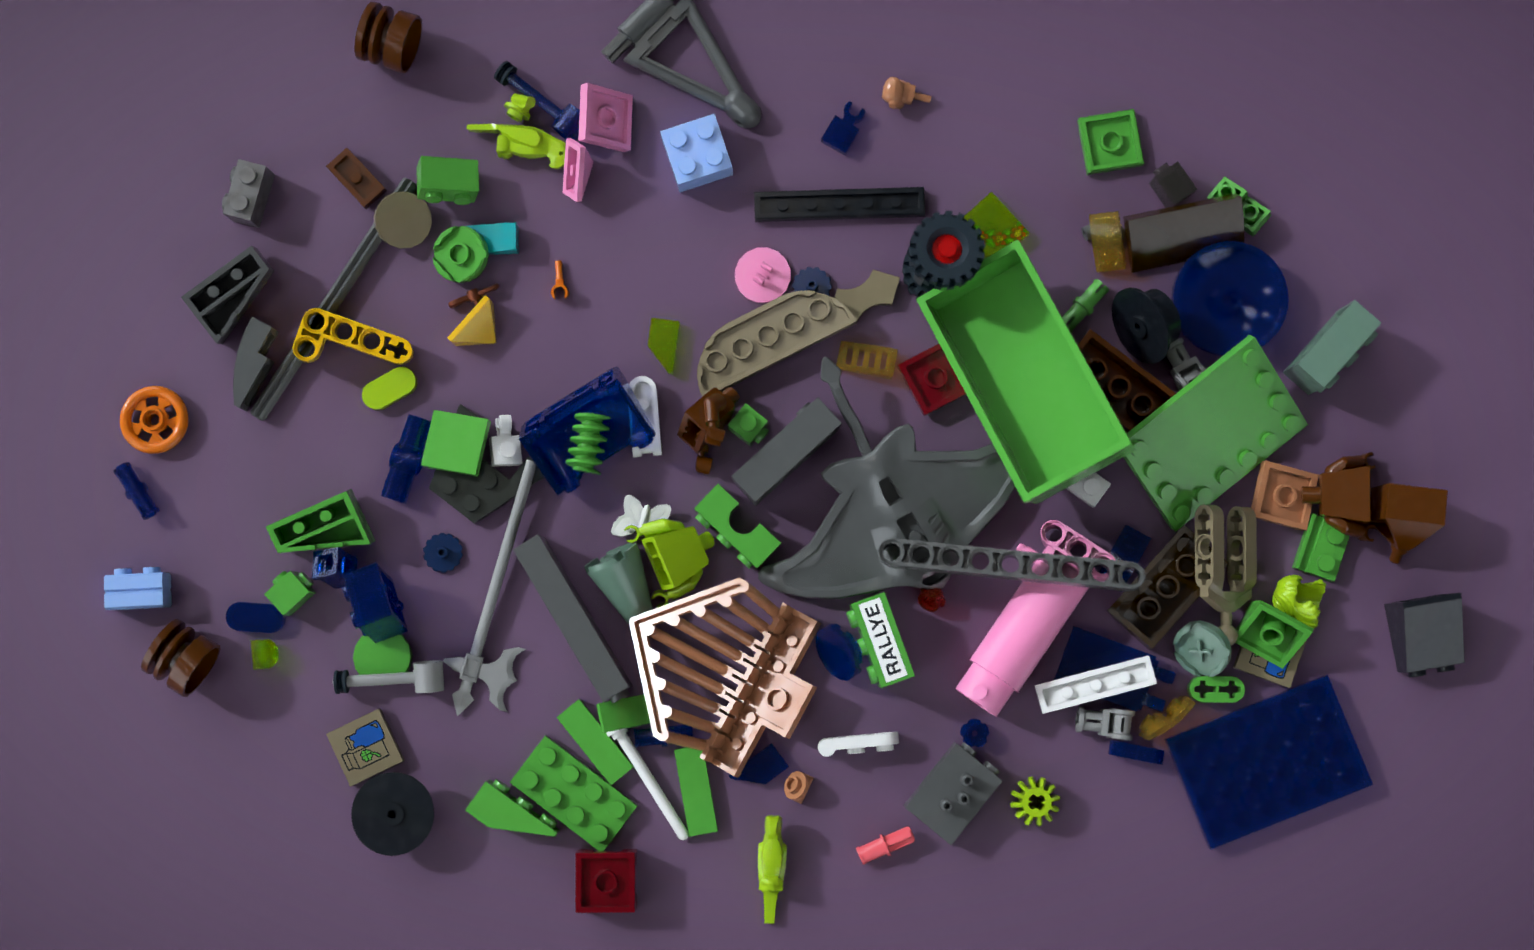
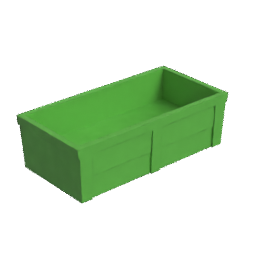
[916,239,1136,504]

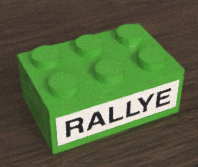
[846,592,915,688]

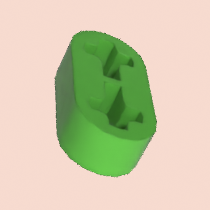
[1187,676,1245,703]

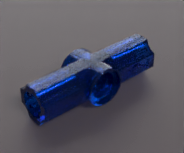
[381,414,431,504]

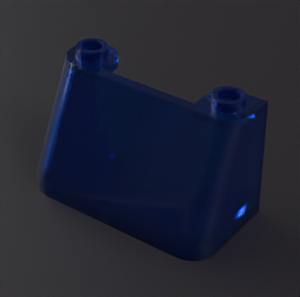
[519,366,656,495]

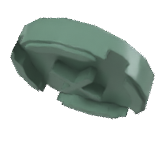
[1173,621,1232,677]

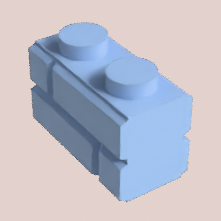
[104,567,172,610]

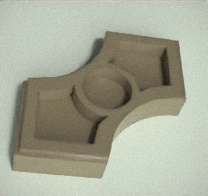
[835,270,900,325]

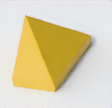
[447,295,496,346]

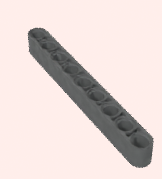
[878,538,1145,592]

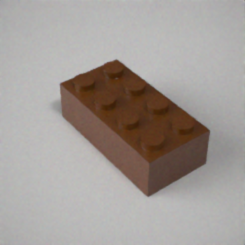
[1077,329,1176,433]

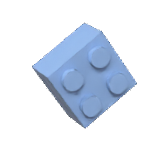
[660,114,733,192]

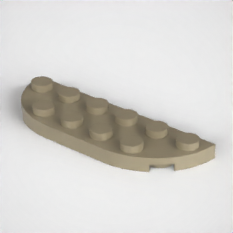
[697,290,857,397]

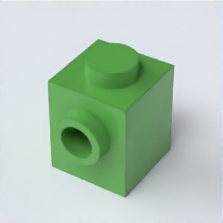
[728,403,769,447]
[264,571,316,616]

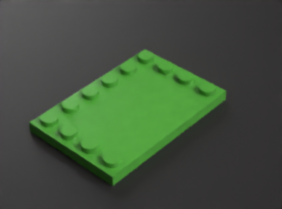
[1123,335,1308,532]

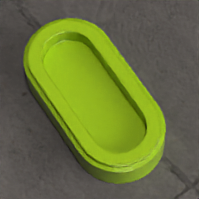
[362,367,417,410]

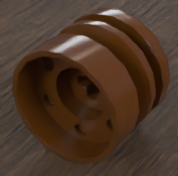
[354,1,422,74]
[141,619,221,697]

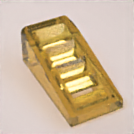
[836,341,898,380]

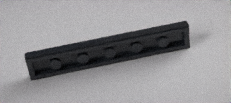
[754,187,925,222]

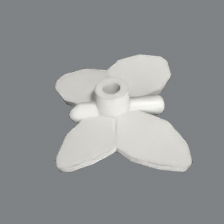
[611,495,672,537]

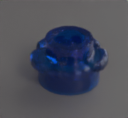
[960,719,989,747]

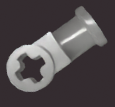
[1166,337,1206,391]
[1075,706,1135,740]

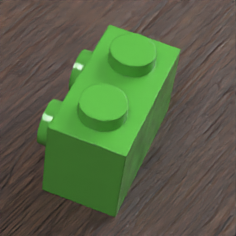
[417,156,479,205]

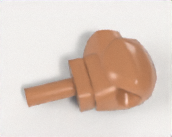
[882,77,931,109]

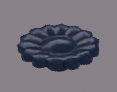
[792,267,832,296]
[423,533,463,573]

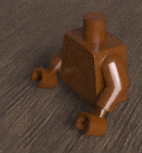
[677,387,740,474]
[1301,452,1376,542]

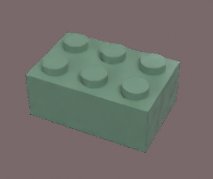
[1282,300,1381,395]

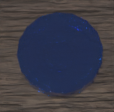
[816,624,863,681]

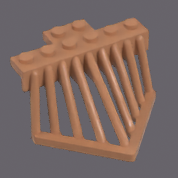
[629,578,821,778]

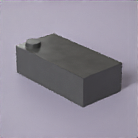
[731,397,842,506]

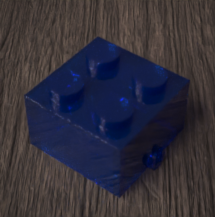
[342,562,408,643]

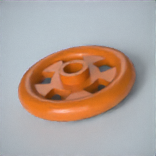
[120,386,189,454]

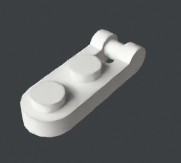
[628,376,662,458]
[817,732,899,757]

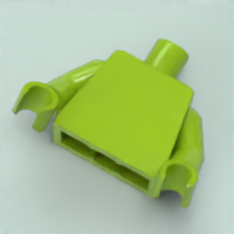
[624,519,715,608]

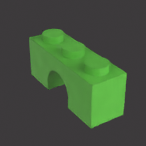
[694,484,781,569]

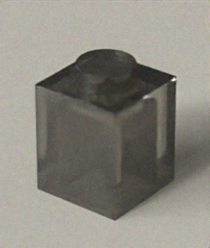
[1149,161,1197,208]

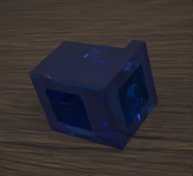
[311,547,358,589]

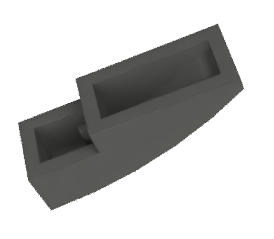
[233,317,279,411]

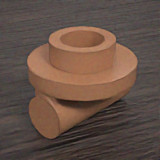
[784,771,814,804]

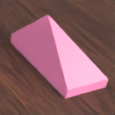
[563,138,594,202]

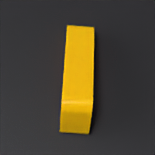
[292,308,413,365]

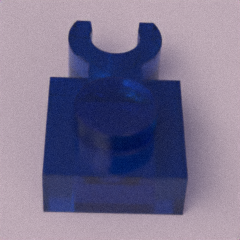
[821,101,865,156]

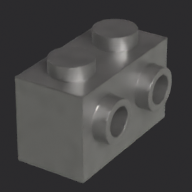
[222,159,275,228]

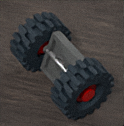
[902,211,985,298]

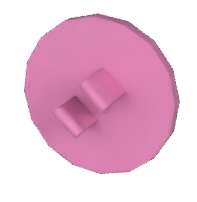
[735,247,791,303]

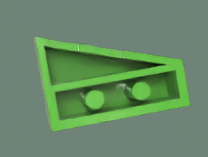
[266,489,376,553]

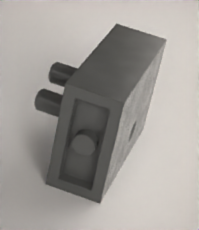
[903,742,1002,845]

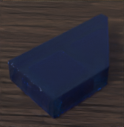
[729,743,789,784]

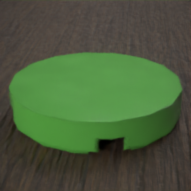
[433,226,489,283]
[353,628,413,686]

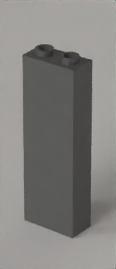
[513,534,633,704]

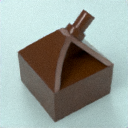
[1369,483,1448,564]

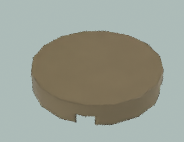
[374,191,432,249]

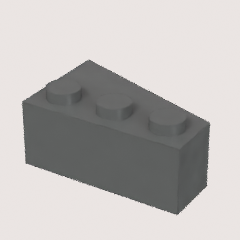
[181,246,274,345]

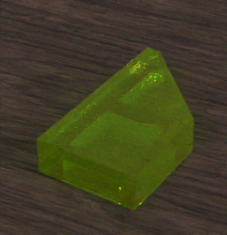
[648,318,680,375]

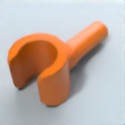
[551,260,569,299]

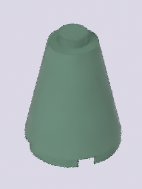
[584,542,653,624]

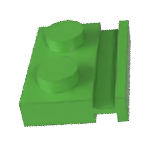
[1292,513,1349,582]

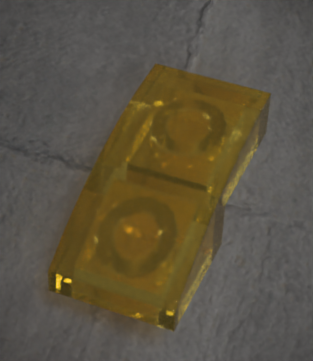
[1089,211,1126,272]
[1138,696,1196,740]

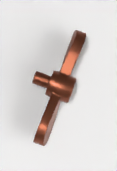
[448,283,500,308]

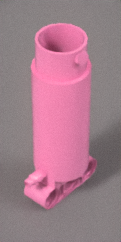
[955,520,1115,717]

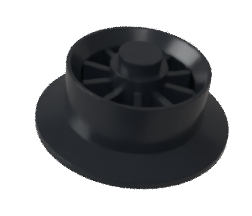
[1112,287,1181,364]
[351,772,434,856]

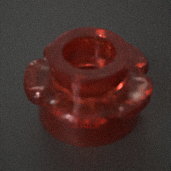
[918,588,946,612]

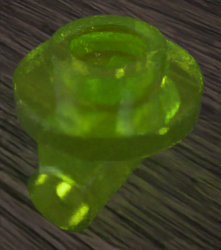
[251,639,279,670]

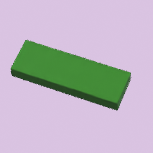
[556,699,634,785]
[674,747,718,837]

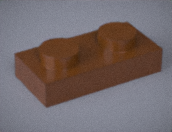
[326,148,387,209]

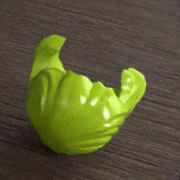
[1272,575,1326,629]

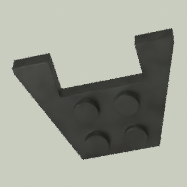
[429,404,550,524]

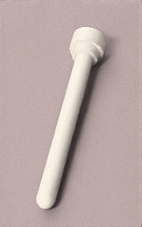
[606,728,689,840]

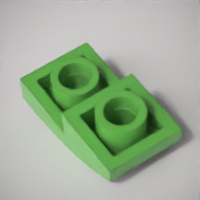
[1207,176,1271,237]
[596,695,651,733]

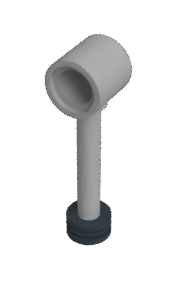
[332,660,445,694]

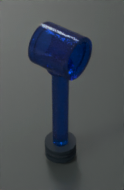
[494,61,580,141]

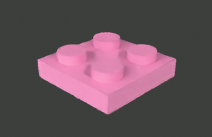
[578,83,633,152]

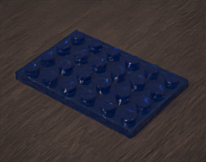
[1164,675,1373,849]

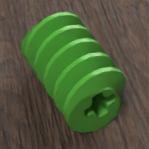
[565,412,612,475]

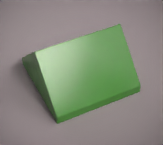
[1235,600,1314,669]

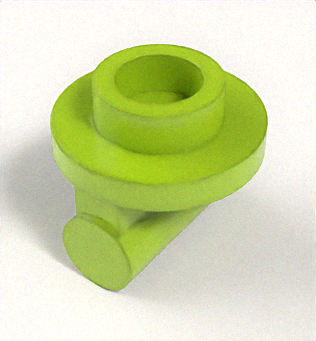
[504,93,536,122]

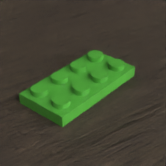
[510,735,638,851]

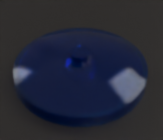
[1171,241,1289,356]

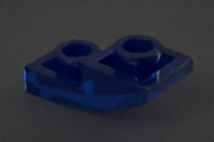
[1099,525,1152,592]

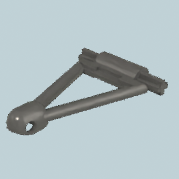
[601,0,762,129]

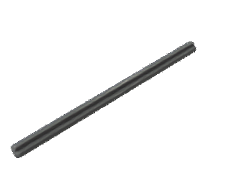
[250,177,417,421]

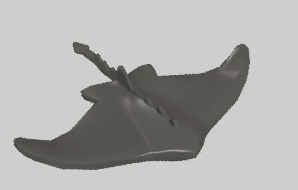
[758,356,1015,599]

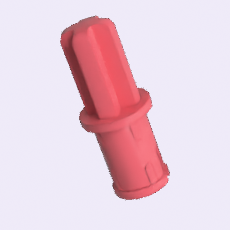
[856,826,915,865]

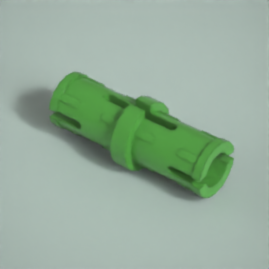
[1062,279,1109,333]

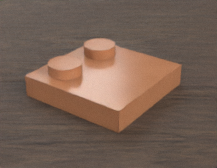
[1251,461,1319,531]

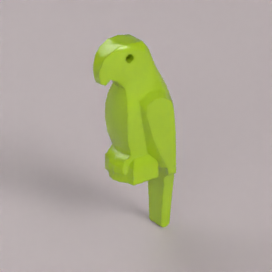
[466,124,566,169]
[758,815,787,924]

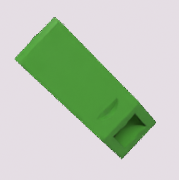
[465,779,560,837]

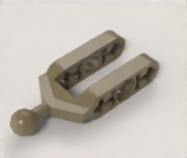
[1195,504,1257,645]

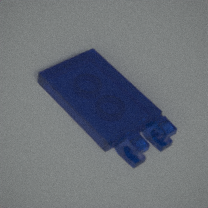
[1054,626,1176,712]

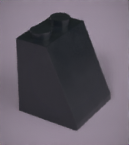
[1384,592,1465,677]

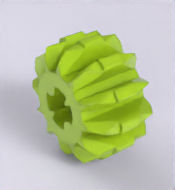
[1010,776,1060,827]

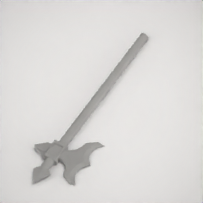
[443,460,538,716]

